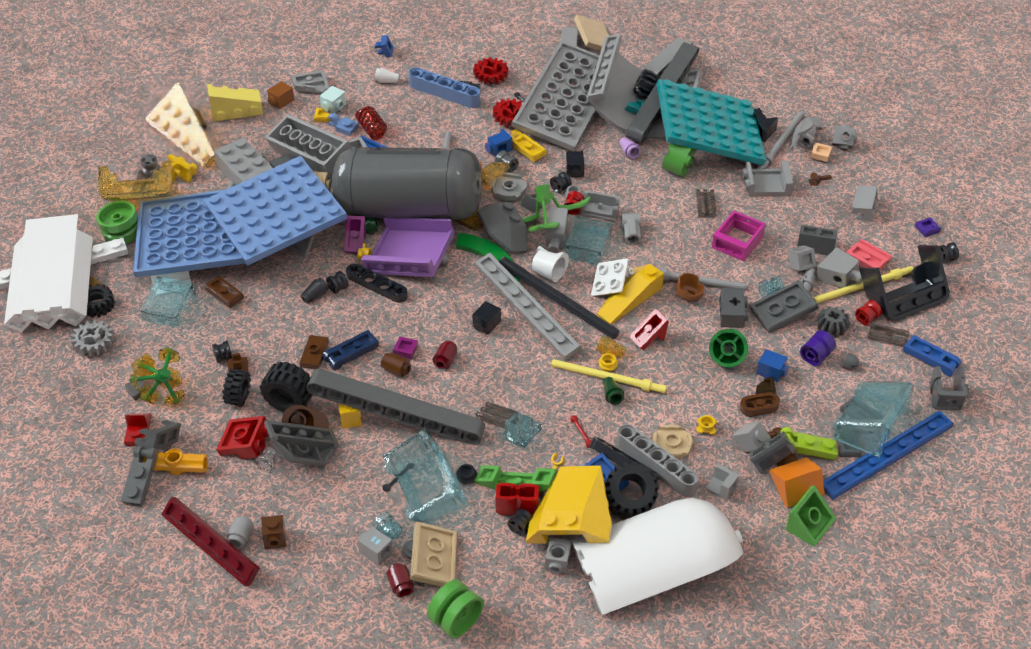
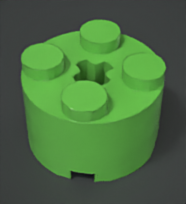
[662,143,697,178]

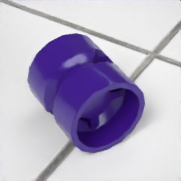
[800,330,836,366]

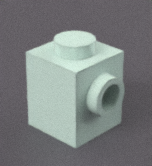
[319,86,346,113]

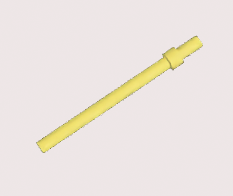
[813,266,913,304]
[551,359,667,394]

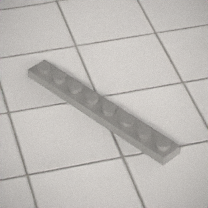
[475,253,581,361]

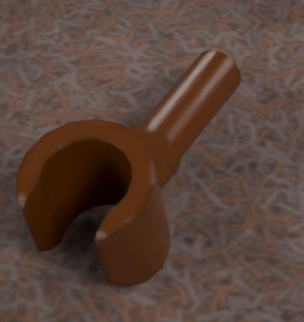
[808,172,831,186]

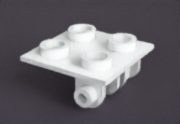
[591,258,634,296]

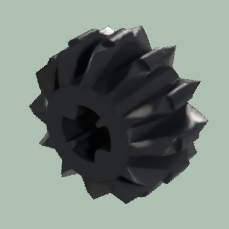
[633,69,658,98]

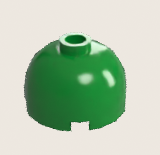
[709,329,748,368]

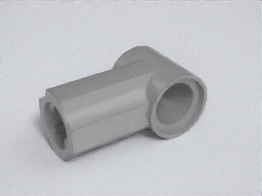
[621,213,641,245]

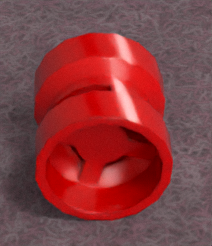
[564,191,584,216]
[855,300,882,326]

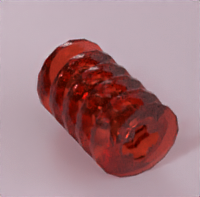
[355,106,387,141]

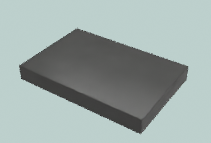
[749,280,819,333]

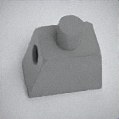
[546,207,568,253]
[817,248,862,288]

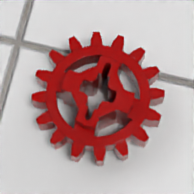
[473,57,508,85]
[493,98,522,129]

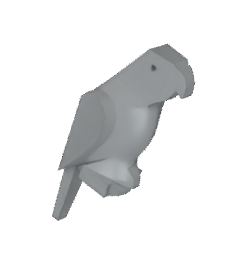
[791,116,823,150]

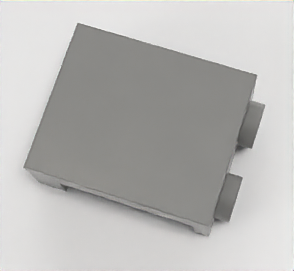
[742,161,793,197]

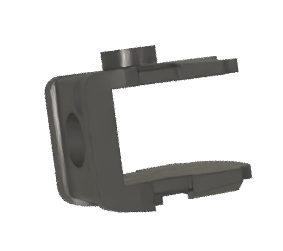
[929,366,969,410]

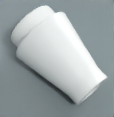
[374,67,399,84]

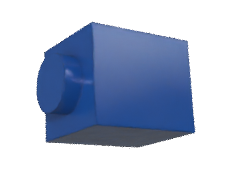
[756,349,789,382]

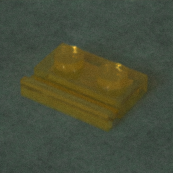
[481,162,510,186]

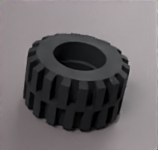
[259,362,313,412]
[605,461,659,518]

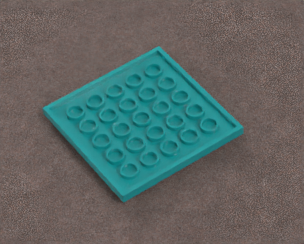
[656,79,766,166]

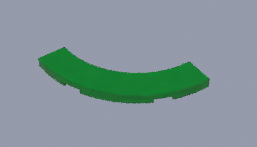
[456,233,520,283]

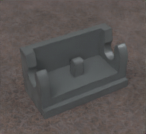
[797,224,838,256]
[134,420,181,450]
[749,431,797,474]

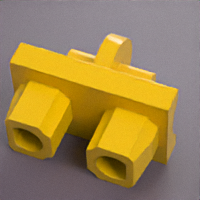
[166,154,198,183]

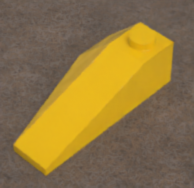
[597,264,664,324]

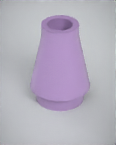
[619,137,641,159]

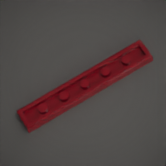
[161,497,260,587]

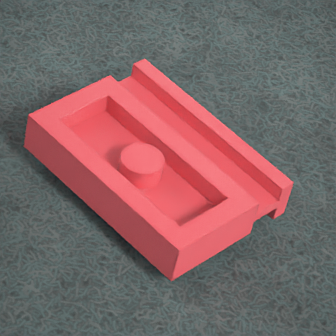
[846,239,892,270]

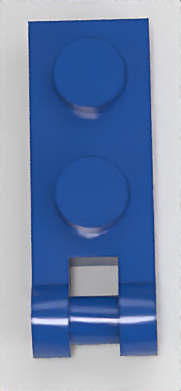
[903,335,962,377]

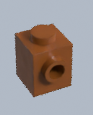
[267,81,294,109]

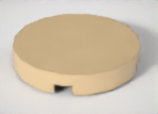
[652,424,693,459]

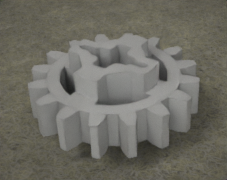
[71,320,115,357]

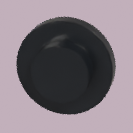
[456,464,477,484]

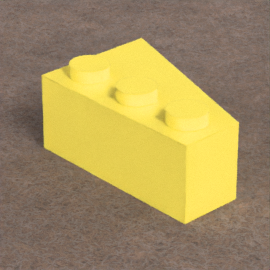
[207,84,263,122]

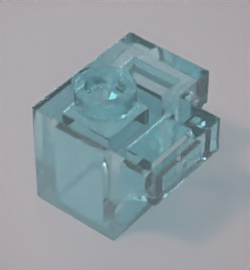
[499,411,542,448]

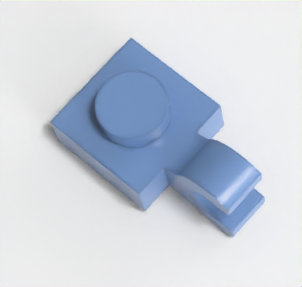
[328,113,359,136]

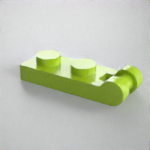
[780,427,838,460]

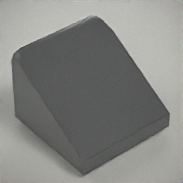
[521,194,546,213]

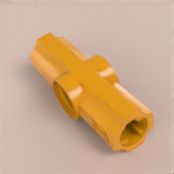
[142,448,208,475]

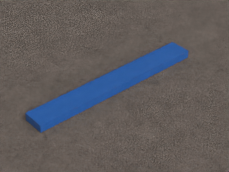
[823,410,954,500]

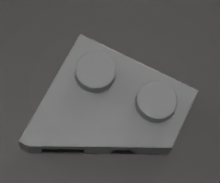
[292,70,330,94]

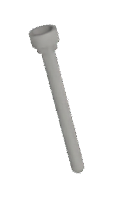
[659,267,747,291]

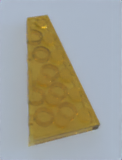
[144,82,215,169]

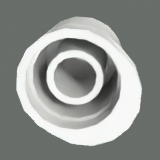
[532,246,569,283]

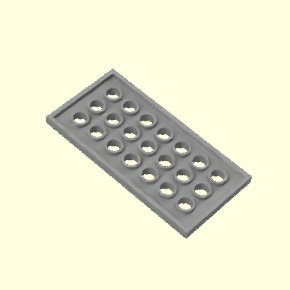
[511,40,600,151]

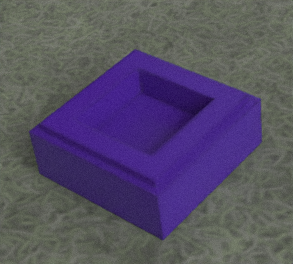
[915,217,941,237]

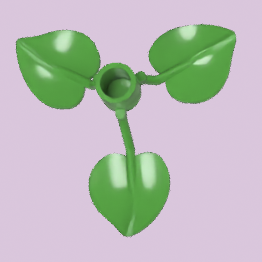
[522,184,590,232]

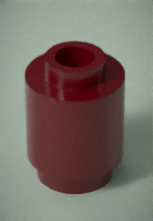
[432,341,457,369]
[386,563,414,598]

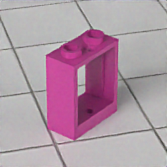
[712,210,766,261]

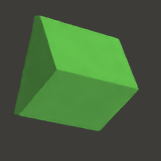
[786,485,837,546]

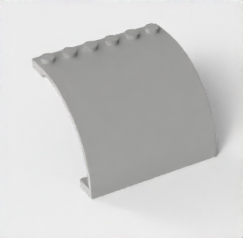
[587,34,703,139]

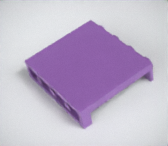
[361,218,455,277]

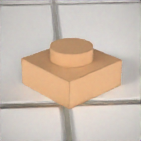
[811,143,832,162]

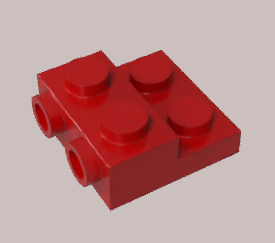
[216,416,269,459]

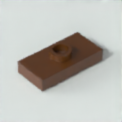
[204,276,244,308]
[299,335,329,369]

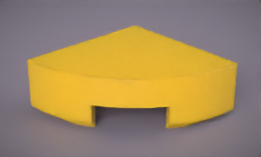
[314,108,331,123]

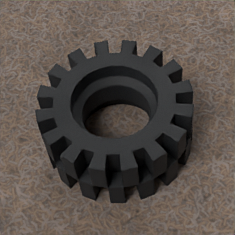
[86,284,115,318]
[222,368,251,407]

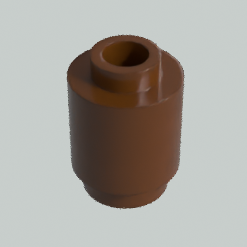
[381,353,411,377]

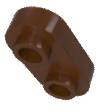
[740,392,780,416]

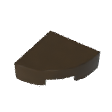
[755,377,776,394]

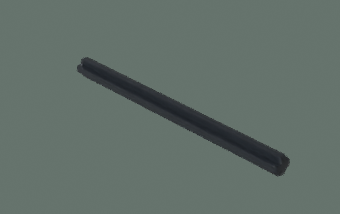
[499,256,619,339]

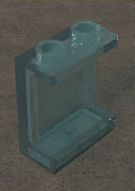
[565,216,612,264]
[140,276,196,328]

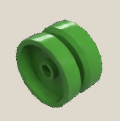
[96,200,138,244]
[427,579,484,639]

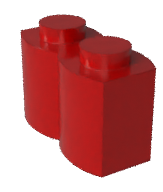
[495,483,539,516]

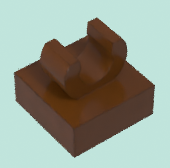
[227,353,249,372]

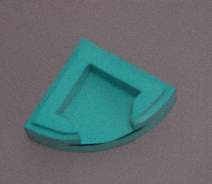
[625,100,644,114]

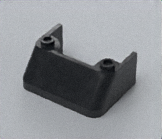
[859,245,950,320]

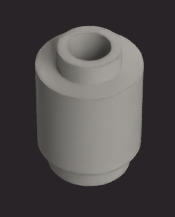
[227,516,254,550]

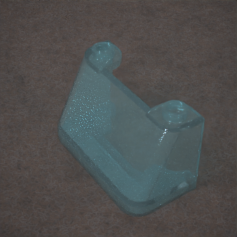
[832,381,914,458]
[383,429,469,523]

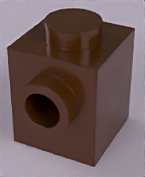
[261,515,286,549]

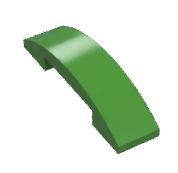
[474,465,557,492]

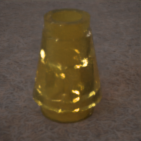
[596,336,626,358]

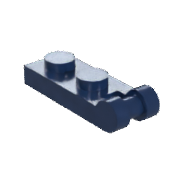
[322,330,379,371]

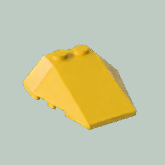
[526,465,612,544]

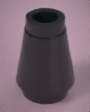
[300,278,329,304]

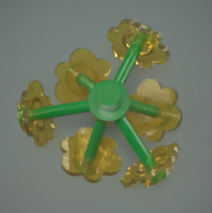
[129,347,185,405]

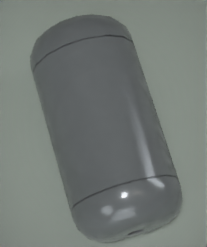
[332,147,482,220]

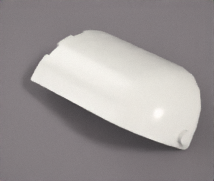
[571,498,743,615]

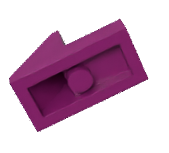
[344,216,366,253]

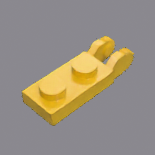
[509,129,547,162]

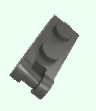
[120,446,158,506]

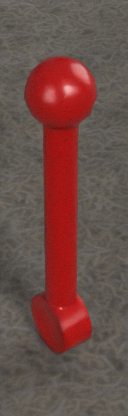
[570,415,592,448]

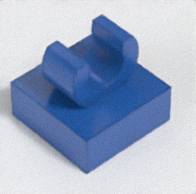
[374,35,394,58]

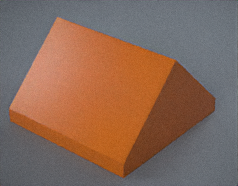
[769,457,825,508]

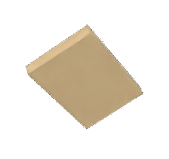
[574,15,609,51]
[410,521,457,587]

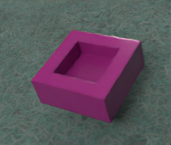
[393,336,418,359]

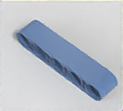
[408,68,480,108]

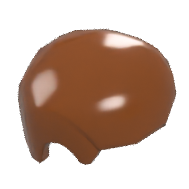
[676,273,704,301]

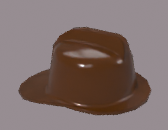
[281,405,329,429]

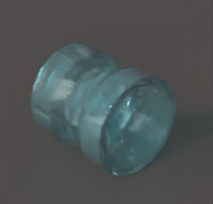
[758,276,784,298]
[373,512,402,541]

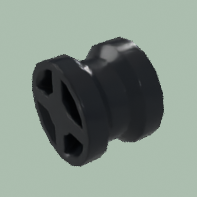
[550,172,572,193]
[938,242,959,263]
[326,271,349,294]
[212,341,232,363]
[507,509,532,536]

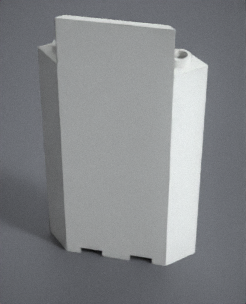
[4,214,93,333]

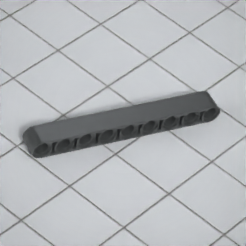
[626,42,699,143]
[307,369,485,445]

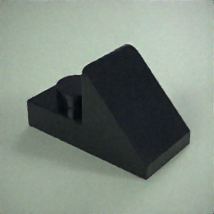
[753,108,778,142]

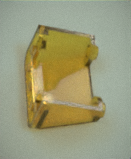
[98,161,178,202]

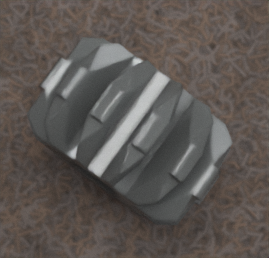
[816,306,850,338]

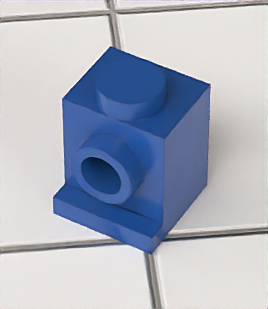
[485,129,512,157]

